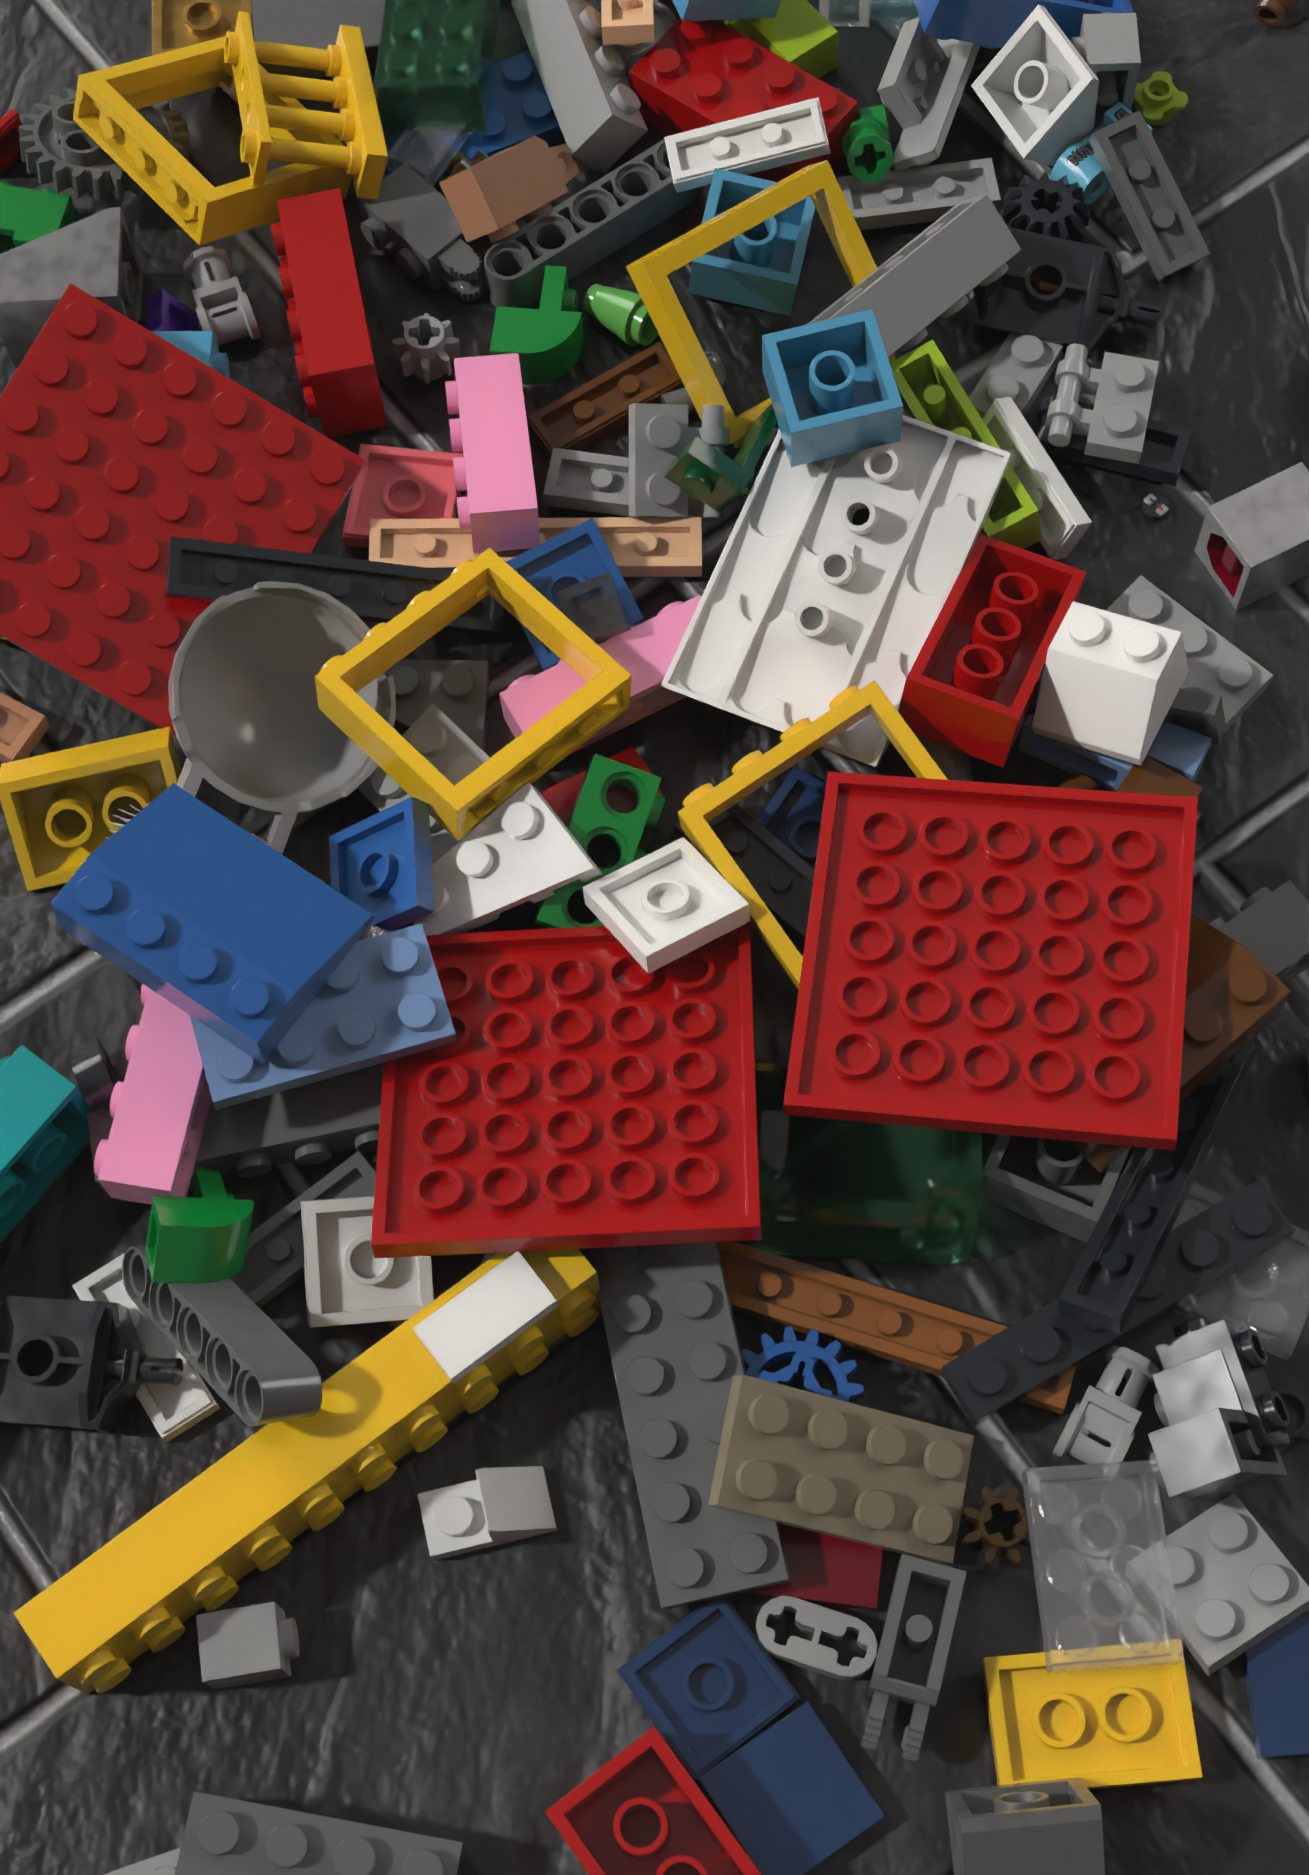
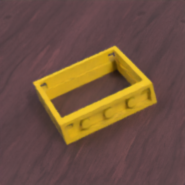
[73,36,352,246]
[626,160,897,448]
[315,548,632,841]
[678,680,948,992]

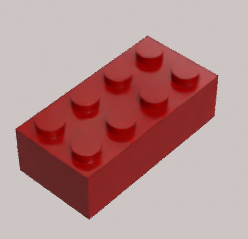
[629,17,858,182]
[271,188,388,437]
[898,534,1087,768]
[545,1726,761,1875]

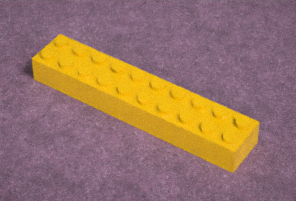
[13,1249,601,1695]

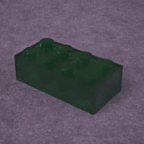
[373,0,500,135]

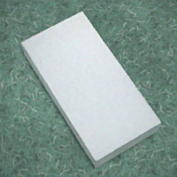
[413,1251,558,1384]

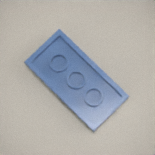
[190,923,456,1110]

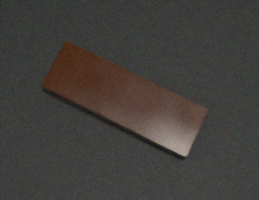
[526,342,685,460]

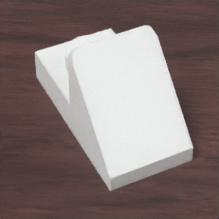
[417,1466,557,1561]

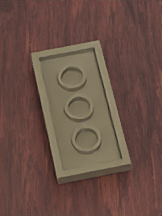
[708,1374,974,1564]

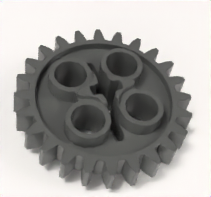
[19,88,190,201]

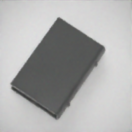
[252,0,396,78]

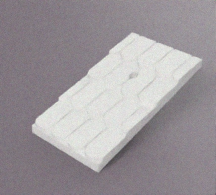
[661,415,1012,768]

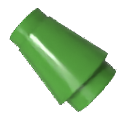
[583,284,659,346]

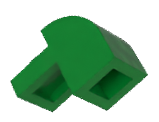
[490,265,585,385]
[145,1170,254,1283]

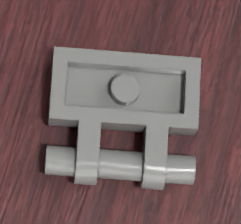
[1046,344,1159,464]
[629,403,729,518]

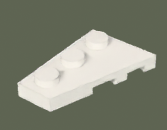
[413,782,602,935]

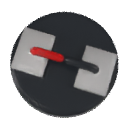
[1142,493,1170,518]

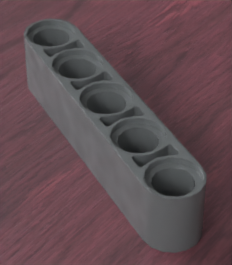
[484,139,702,308]
[122,1245,322,1427]

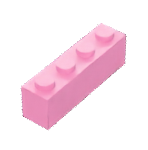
[445,353,540,553]
[499,595,701,755]
[94,984,212,1205]

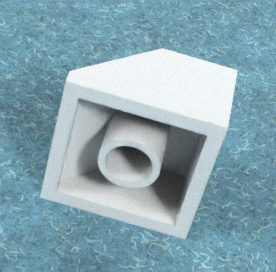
[971,5,1099,166]
[1032,601,1189,766]

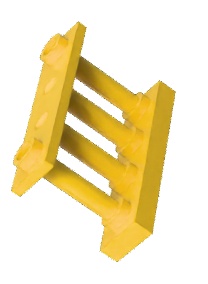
[224,11,388,199]

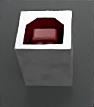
[1195,462,1309,610]

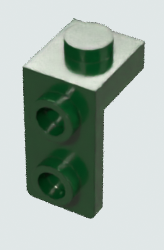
[664,404,778,513]

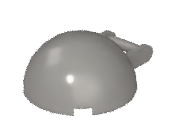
[168,581,396,854]

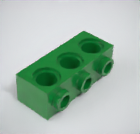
[532,754,665,929]

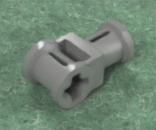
[183,246,261,350]
[1052,1345,1160,1483]

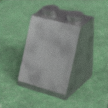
[0,207,143,367]
[945,1777,1105,1875]

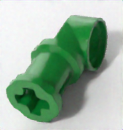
[841,104,894,182]

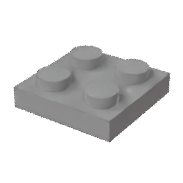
[1128,1493,1309,1676]

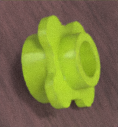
[1133,71,1188,125]

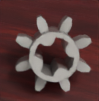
[392,313,461,383]

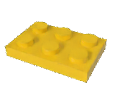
[982,1640,1202,1790]

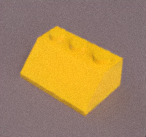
[0,726,182,891]

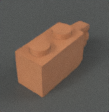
[439,136,580,243]

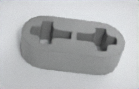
[756,1596,877,1681]

